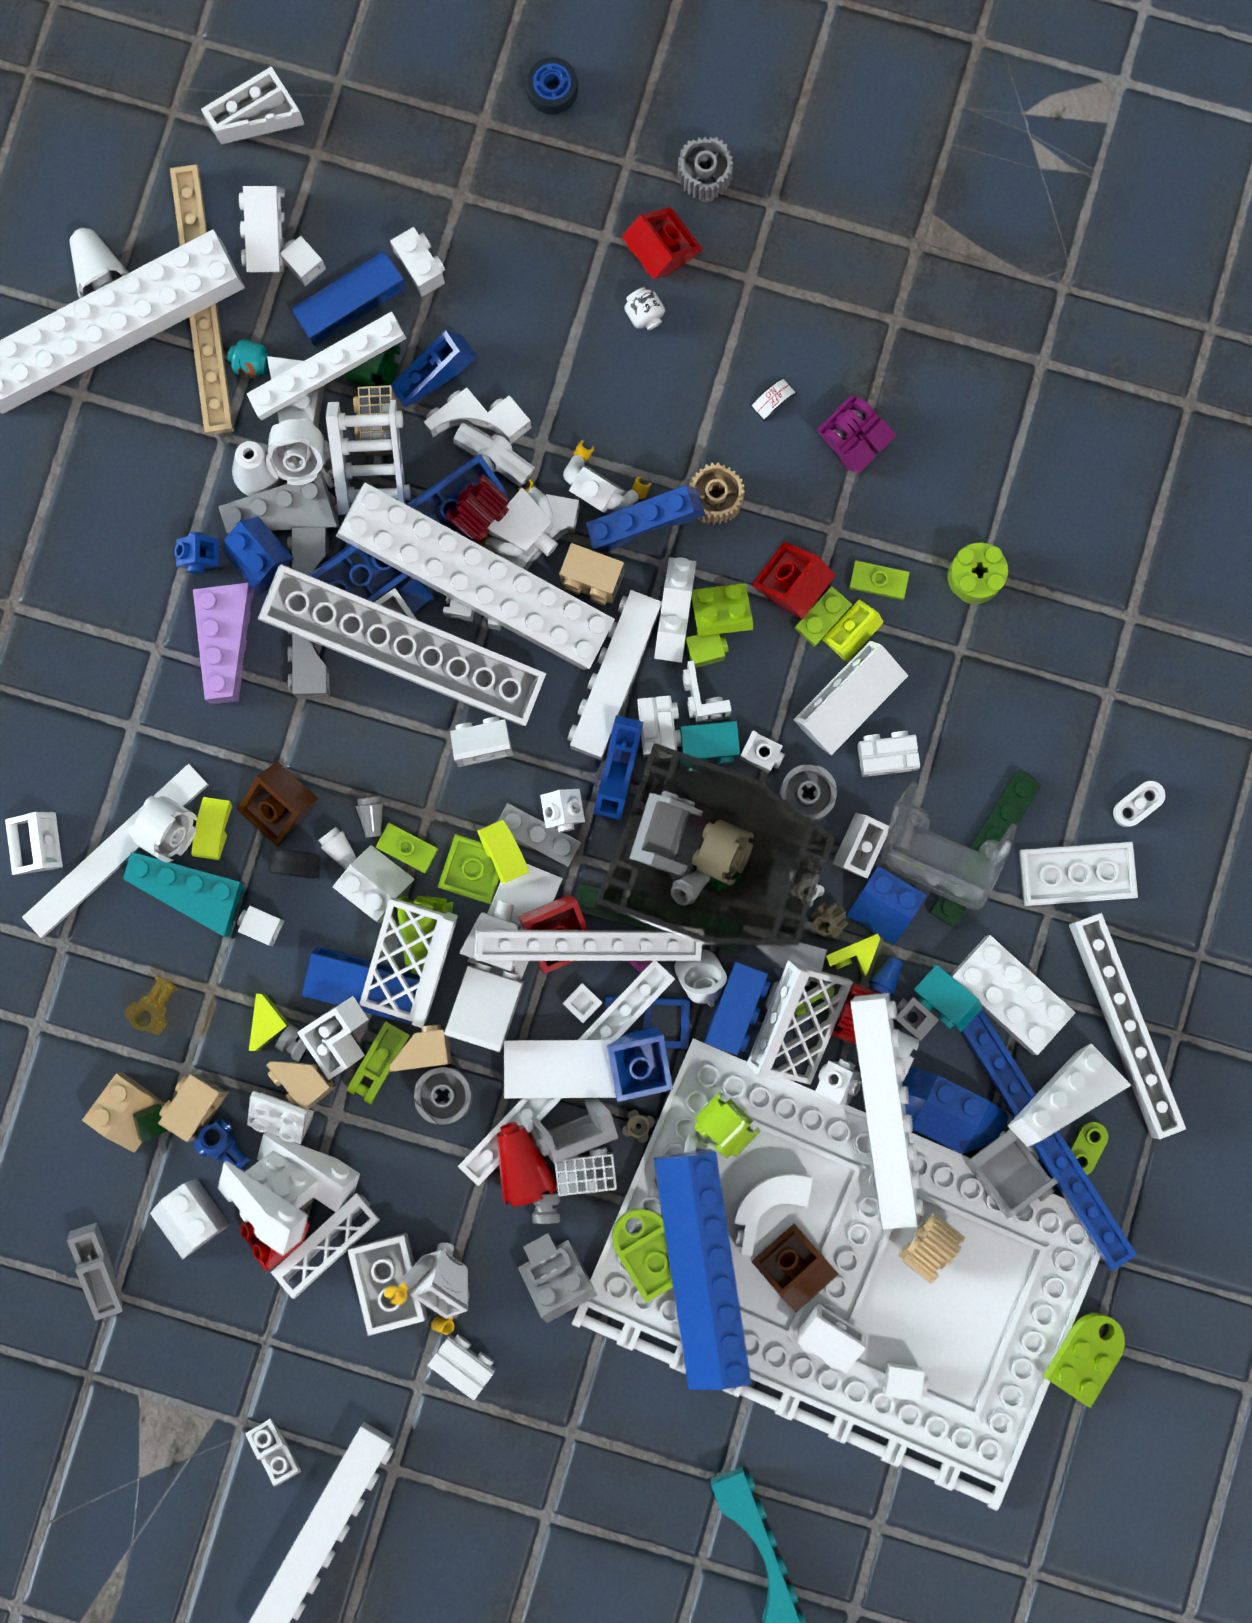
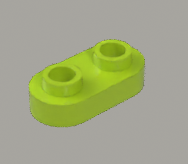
[1070,1122,1108,1175]

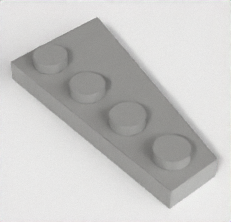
[218,473,340,533]

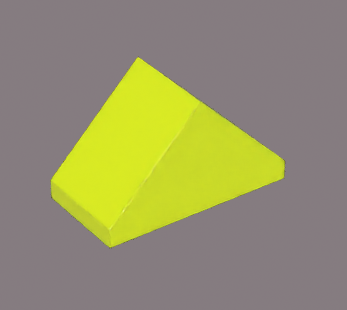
[249,994,289,1051]

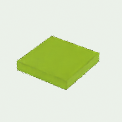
[438,834,500,905]

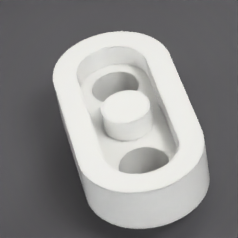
[1113,781,1165,827]

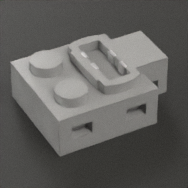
[518,1233,597,1323]

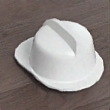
[674,949,727,1008]

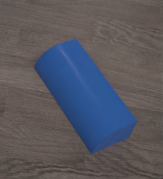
[290,251,406,346]
[302,946,420,1024]

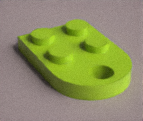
[612,1208,673,1303]
[1043,1313,1125,1408]

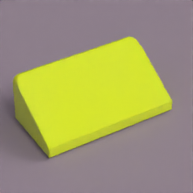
[822,599,883,662]

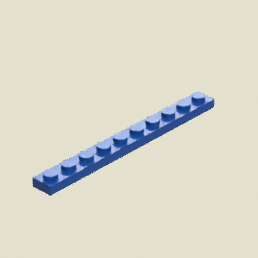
[961,1010,1137,1271]

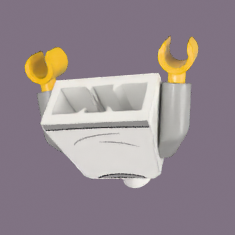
[384,1243,470,1335]

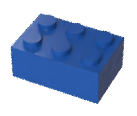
[703,962,770,1055]

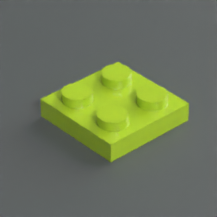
[691,583,753,636]

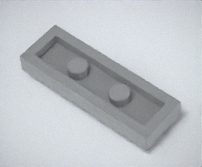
[498,803,582,868]

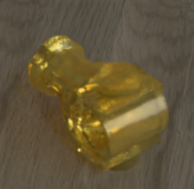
[124,975,179,1036]

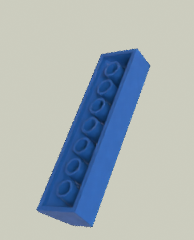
[653,1148,752,1390]

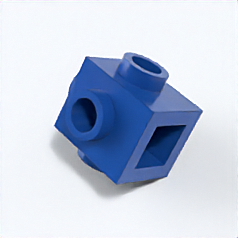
[175,532,219,574]

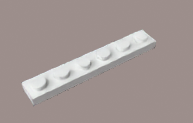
[247,312,407,420]

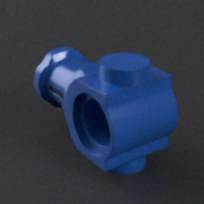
[193,1117,252,1170]

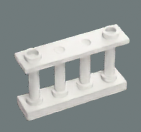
[326,400,411,515]

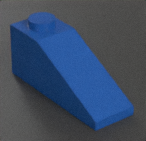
[391,330,477,407]

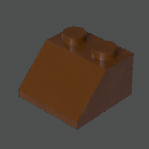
[237,761,318,847]
[751,1223,839,1313]

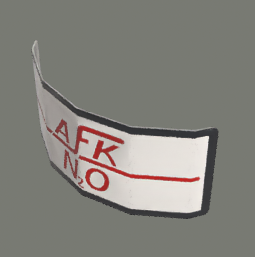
[750,378,797,421]

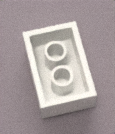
[348,1233,428,1336]

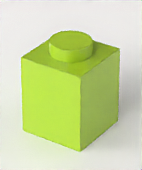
[685,634,729,668]

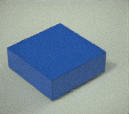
[397,578,434,615]

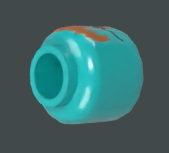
[228,339,271,379]

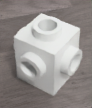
[540,789,585,832]
[815,1058,862,1105]

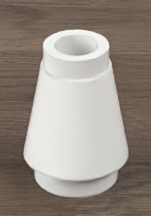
[318,827,357,870]

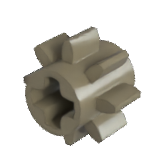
[811,902,848,938]

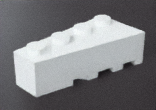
[1008,1043,1131,1147]

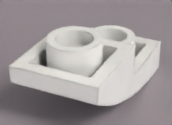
[245,1419,301,1486]

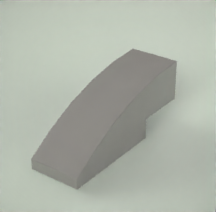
[67,1222,124,1321]

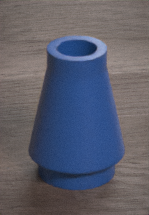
[868,956,903,996]

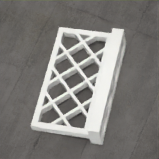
[359,897,458,1028]
[746,960,853,1085]

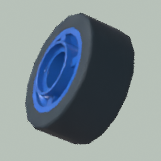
[526,57,578,115]

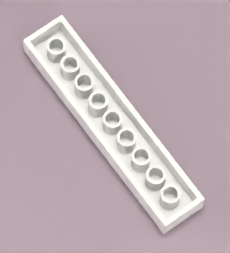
[0,230,245,414]
[336,483,615,670]
[257,565,546,726]

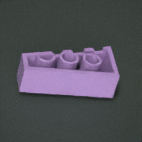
[193,583,254,705]

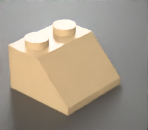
[390,1025,452,1072]
[82,1073,166,1153]

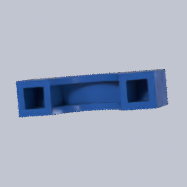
[586,485,705,553]

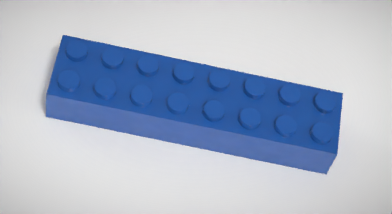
[308,454,512,602]

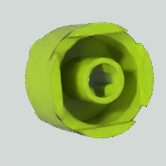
[947,543,1008,604]
[694,1091,761,1159]

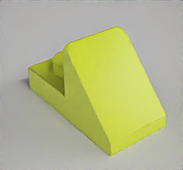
[825,934,880,977]

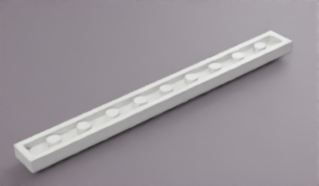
[458,961,675,1186]

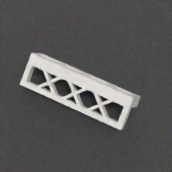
[271,1193,380,1299]

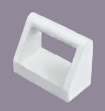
[5,812,63,875]

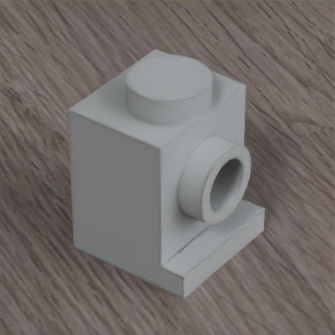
[893,997,939,1041]

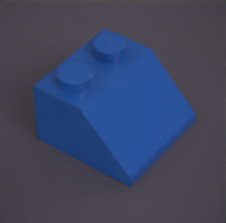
[224,516,294,595]
[846,866,927,945]
[607,1027,673,1102]

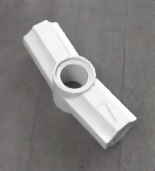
[453,422,535,488]

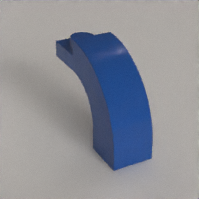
[593,715,643,820]

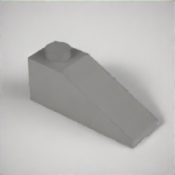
[742,928,827,987]

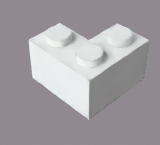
[297,996,369,1080]

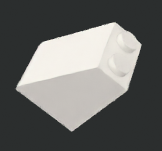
[444,961,524,1052]
[150,1179,230,1259]

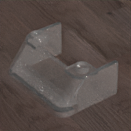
[881,781,1017,910]

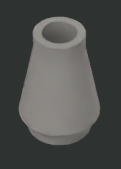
[355,796,383,838]
[671,870,710,905]

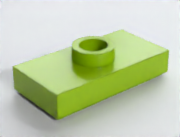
[849,561,910,601]
[375,823,439,874]

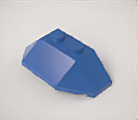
[902,1066,1010,1154]

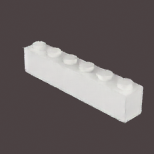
[567,590,662,761]

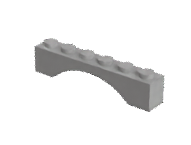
[287,527,330,698]

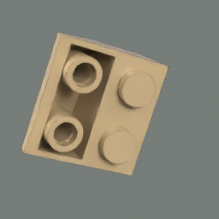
[267,1061,337,1109]

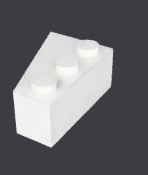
[201,67,305,144]
[239,186,285,272]
[267,356,325,428]

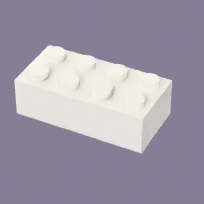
[950,935,1076,1055]

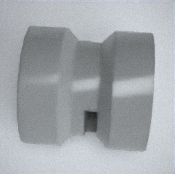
[275,1024,309,1063]
[532,1192,560,1224]

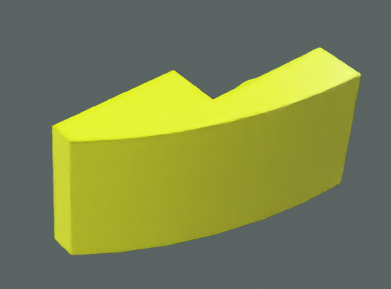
[191,797,232,860]
[477,820,529,883]

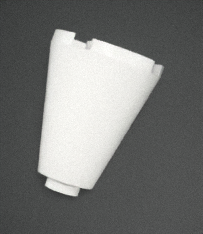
[70,228,129,298]
[232,441,286,496]

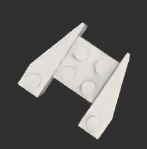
[218,1132,360,1255]

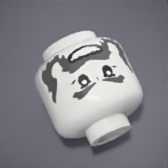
[624,287,665,331]

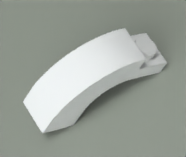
[733,1173,813,1256]

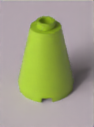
[397,896,453,975]

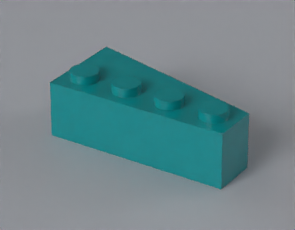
[123,852,246,938]

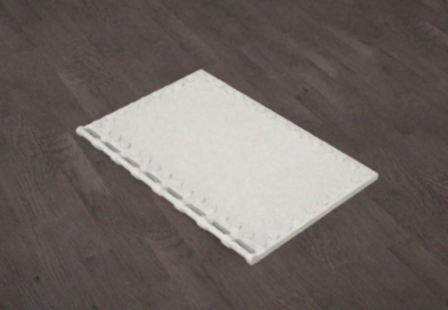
[572,1038,1101,1511]

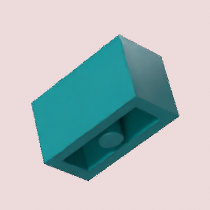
[680,721,740,767]
[914,965,984,1033]

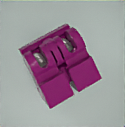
[817,396,896,473]

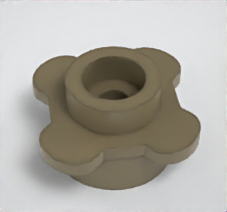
[622,1110,655,1143]

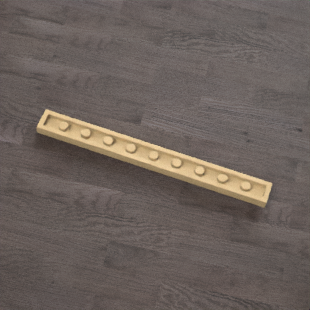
[170,164,234,435]

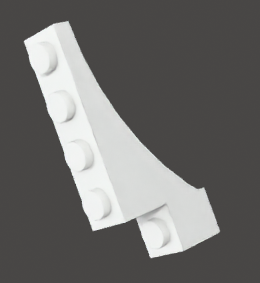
[484,494,580,630]

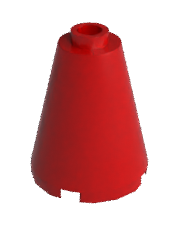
[497,1122,558,1207]

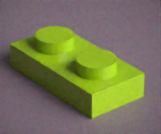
[794,586,853,647]

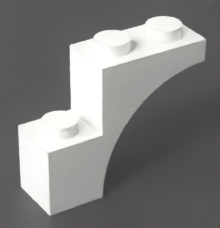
[424,388,531,444]
[654,557,696,663]

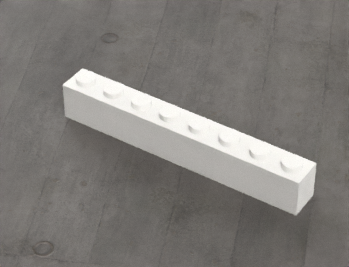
[1069,913,1186,1139]
[851,993,924,1229]
[249,1422,394,1623]

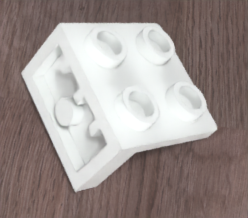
[682,661,731,725]
[247,1091,314,1144]

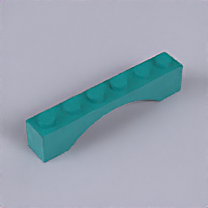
[710,1467,807,1623]

